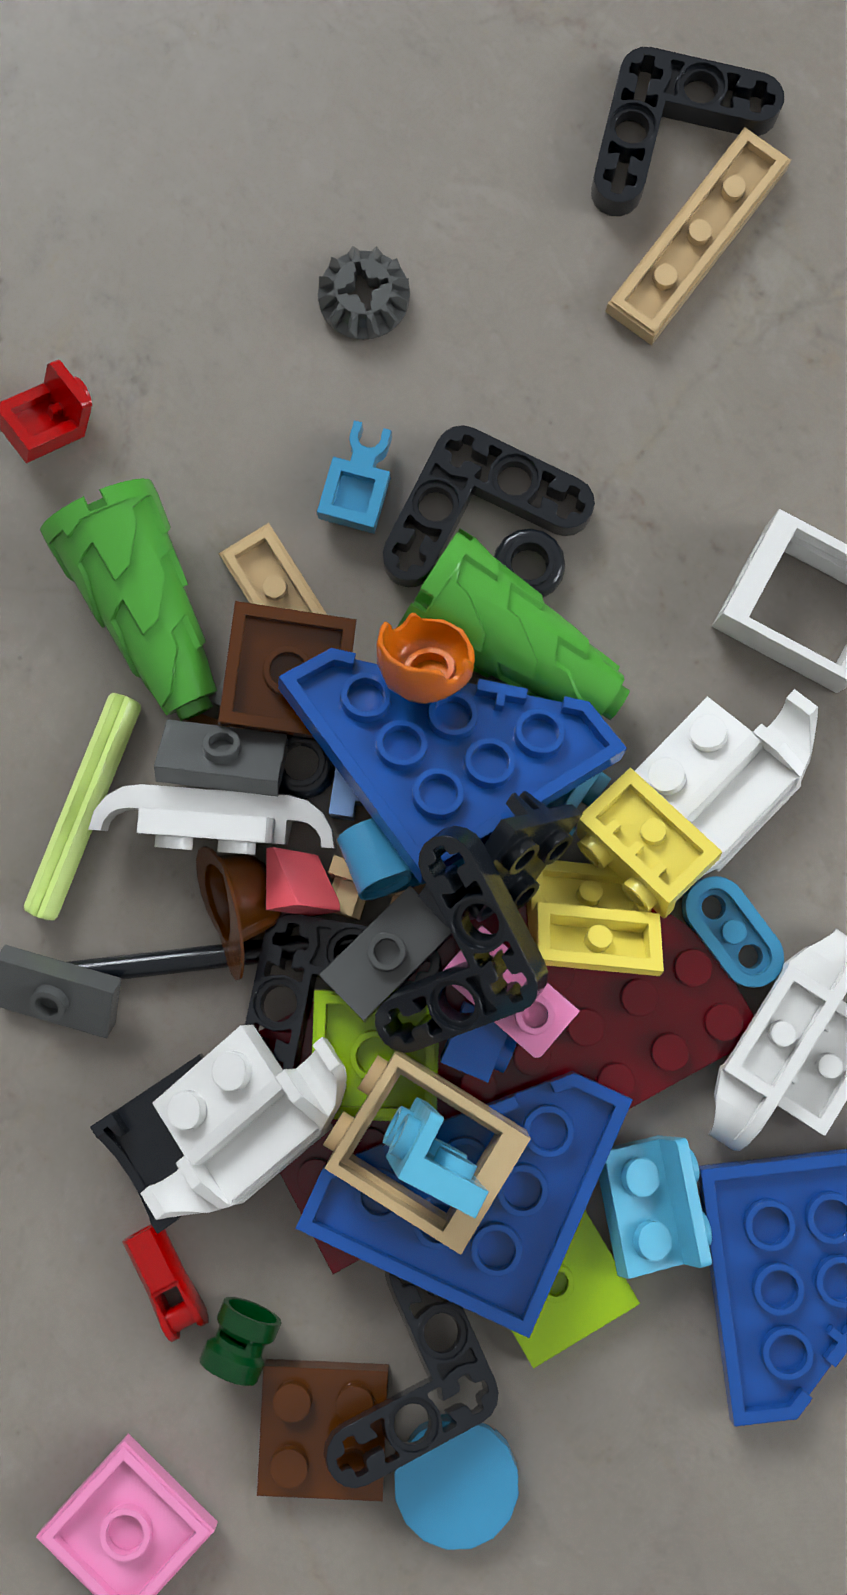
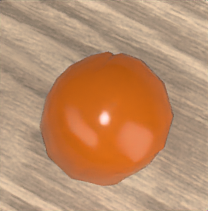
[377,613,475,704]

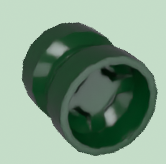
[199,1297,281,1386]

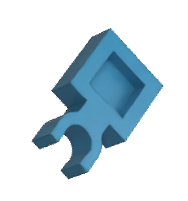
[317,420,392,534]

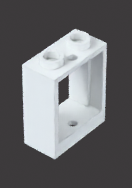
[711,509,847,693]

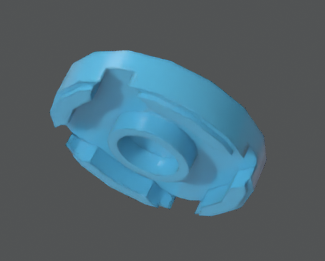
[394,1414,519,1550]

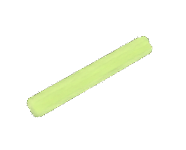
[24,693,141,920]

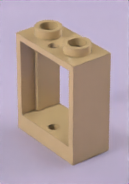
[323,1050,531,1255]

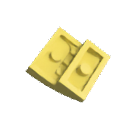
[527,860,664,976]

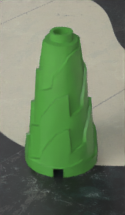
[40,478,217,721]
[396,528,630,720]

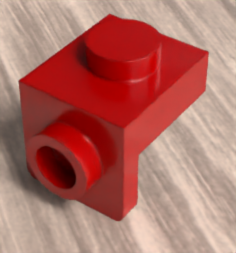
[0,359,92,463]

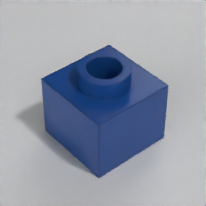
[440,1001,517,1083]

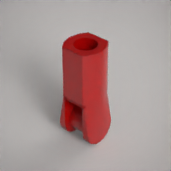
[122,1224,209,1342]

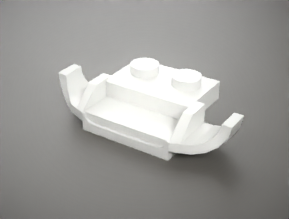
[635,689,818,875]
[88,784,336,855]
[708,928,847,1151]
[140,1025,347,1220]

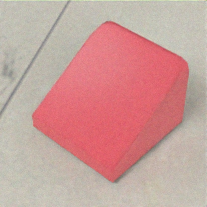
[266,847,340,916]

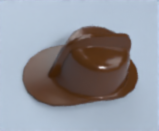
[196,846,282,981]

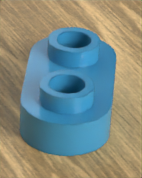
[681,876,784,988]

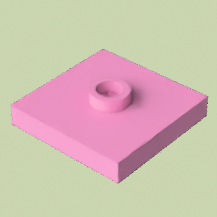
[36,1433,218,1595]

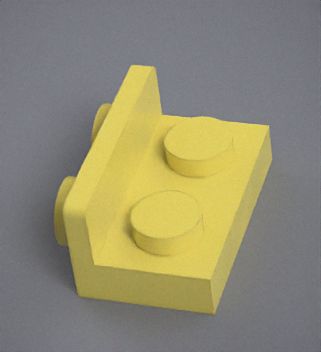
[577,767,722,918]

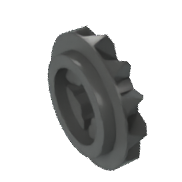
[318,246,410,340]

